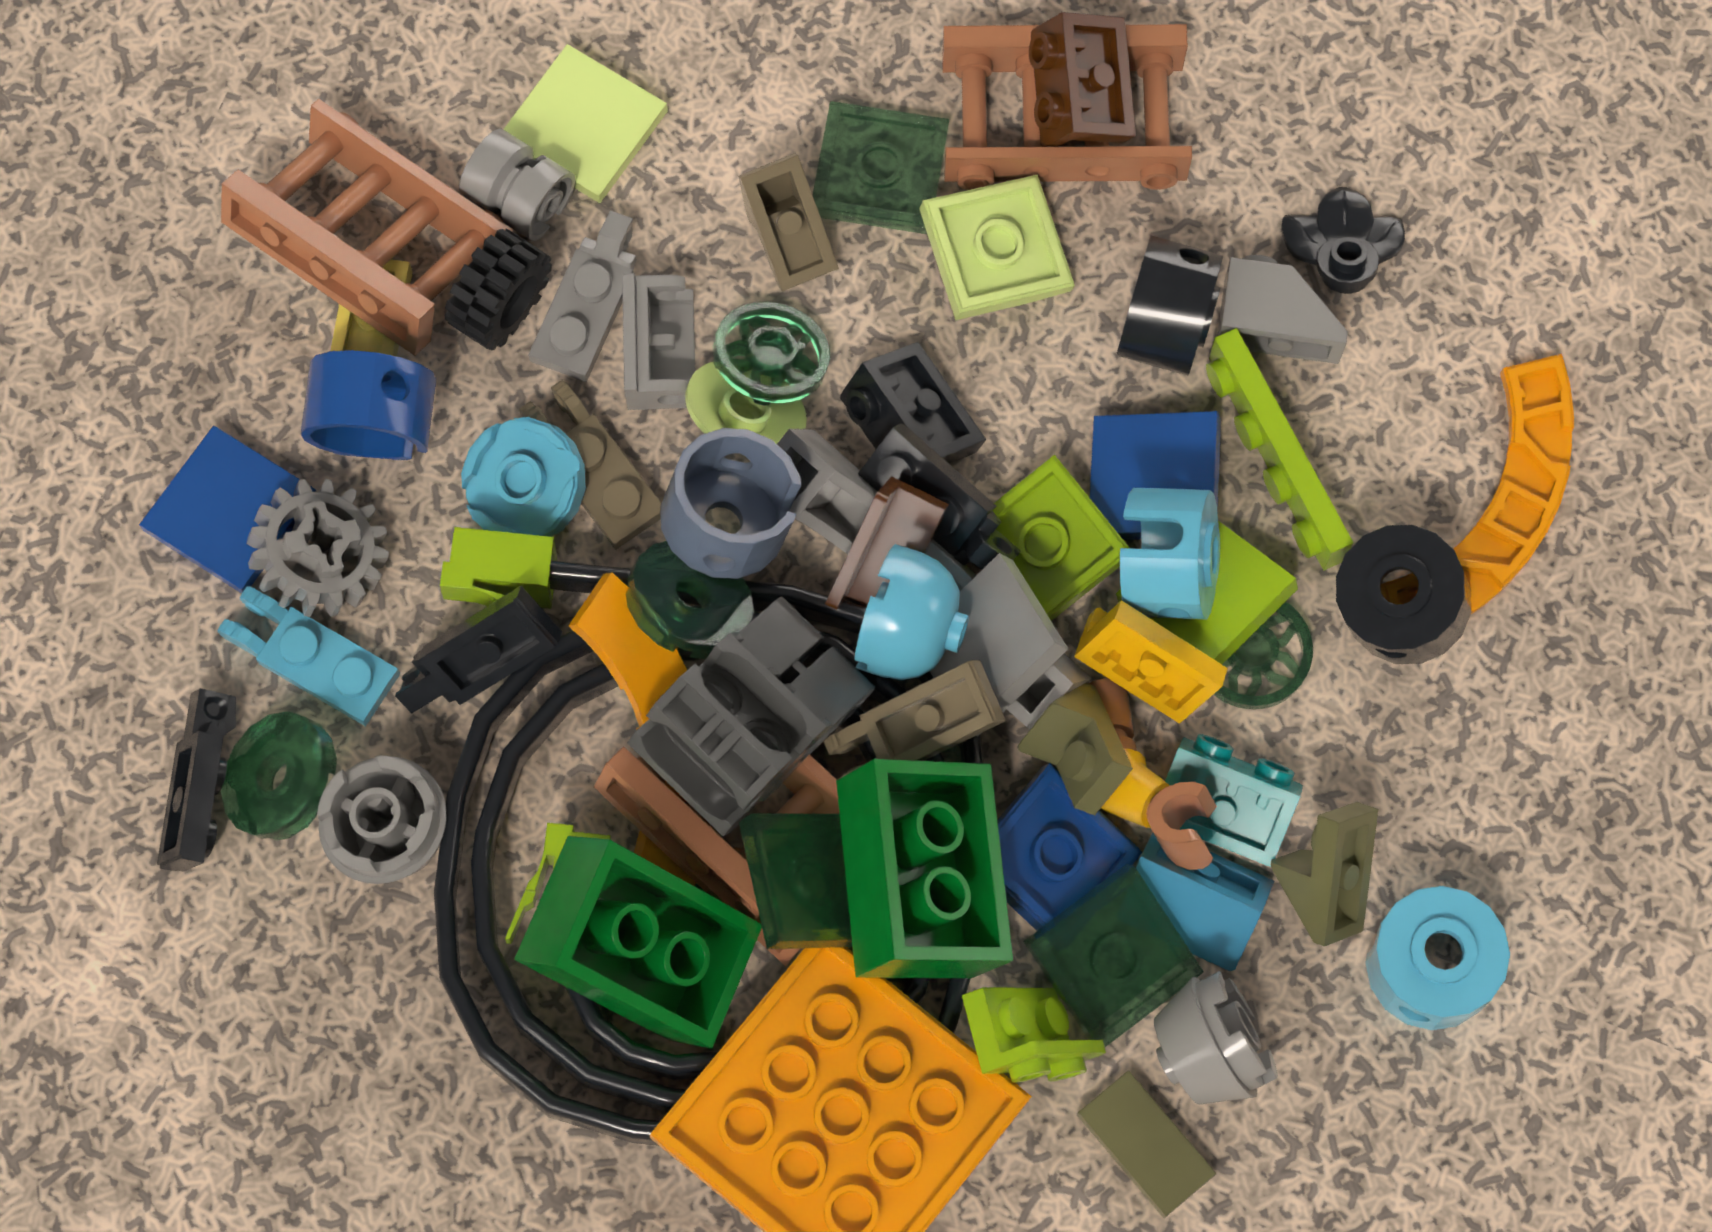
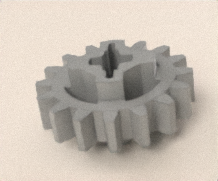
[247,479,389,617]

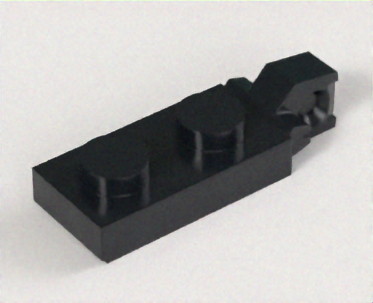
[858,423,1021,570]
[395,586,562,714]
[157,688,236,872]

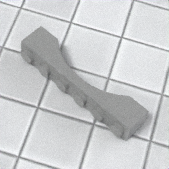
[777,429,1092,730]

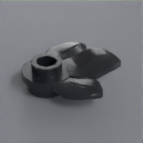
[1281,187,1405,294]

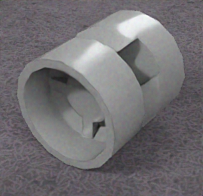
[459,128,576,241]

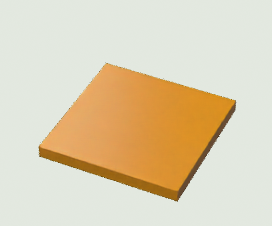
[650,928,1032,1232]

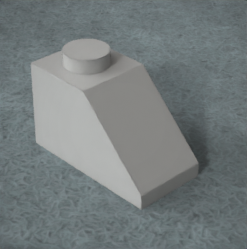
[1217,255,1348,364]

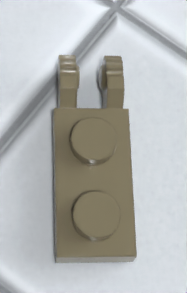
[519,379,661,550]
[824,660,1006,779]

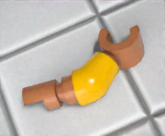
[1088,678,1217,870]

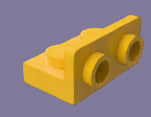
[1074,600,1228,724]

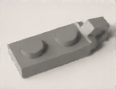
[528,210,637,382]

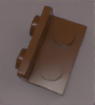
[1029,12,1136,147]

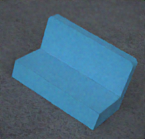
[1116,833,1275,971]

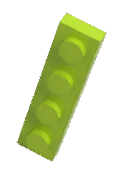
[1206,328,1354,571]

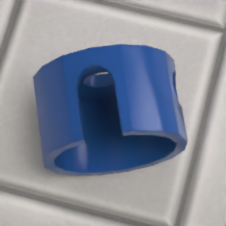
[300,350,436,460]

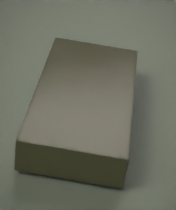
[1077,1070,1216,1219]

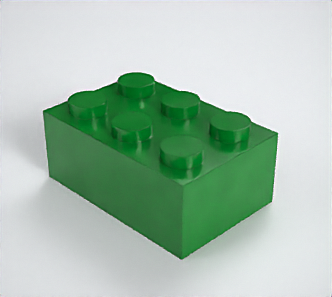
[836,759,1013,978]
[514,836,763,1048]

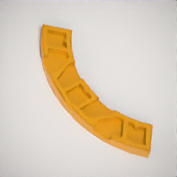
[1381,354,1574,614]
[568,572,696,886]

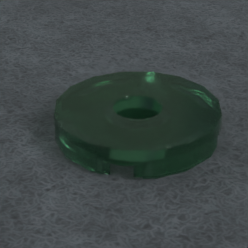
[626,541,754,659]
[221,711,337,841]

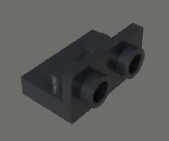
[840,342,986,464]

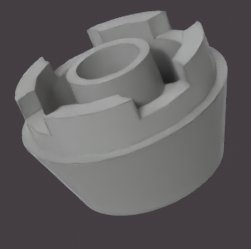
[317,755,446,884]
[1154,971,1278,1105]

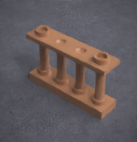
[942,24,1192,190]
[221,98,512,356]
[594,746,845,967]

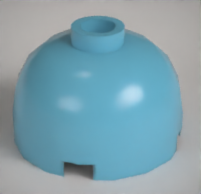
[855,544,969,680]

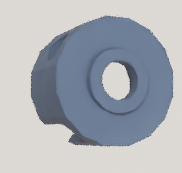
[660,428,801,579]

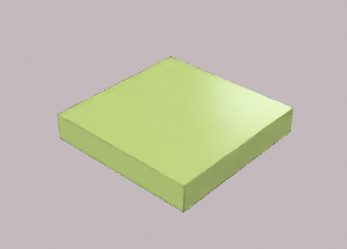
[503,44,668,203]
[919,174,1075,320]

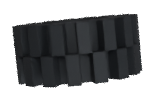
[444,228,552,350]

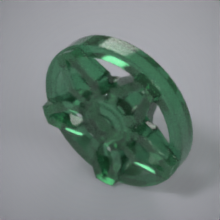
[713,301,830,406]
[1213,602,1313,710]

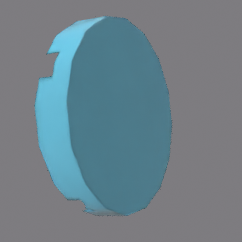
[461,417,586,537]

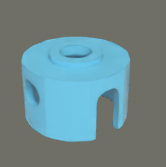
[1120,488,1220,620]
[1365,886,1510,1030]

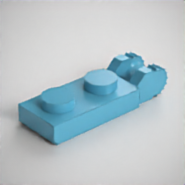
[217,586,400,727]

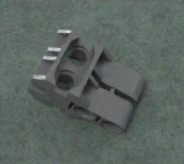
[627,596,876,836]

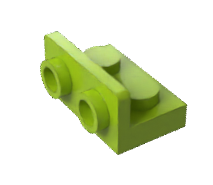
[962,987,1106,1083]

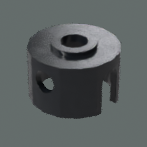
[1116,235,1223,376]
[1336,525,1471,664]

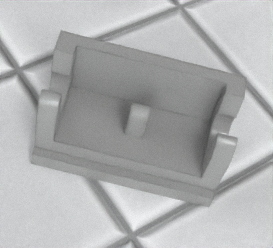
[622,273,695,410]

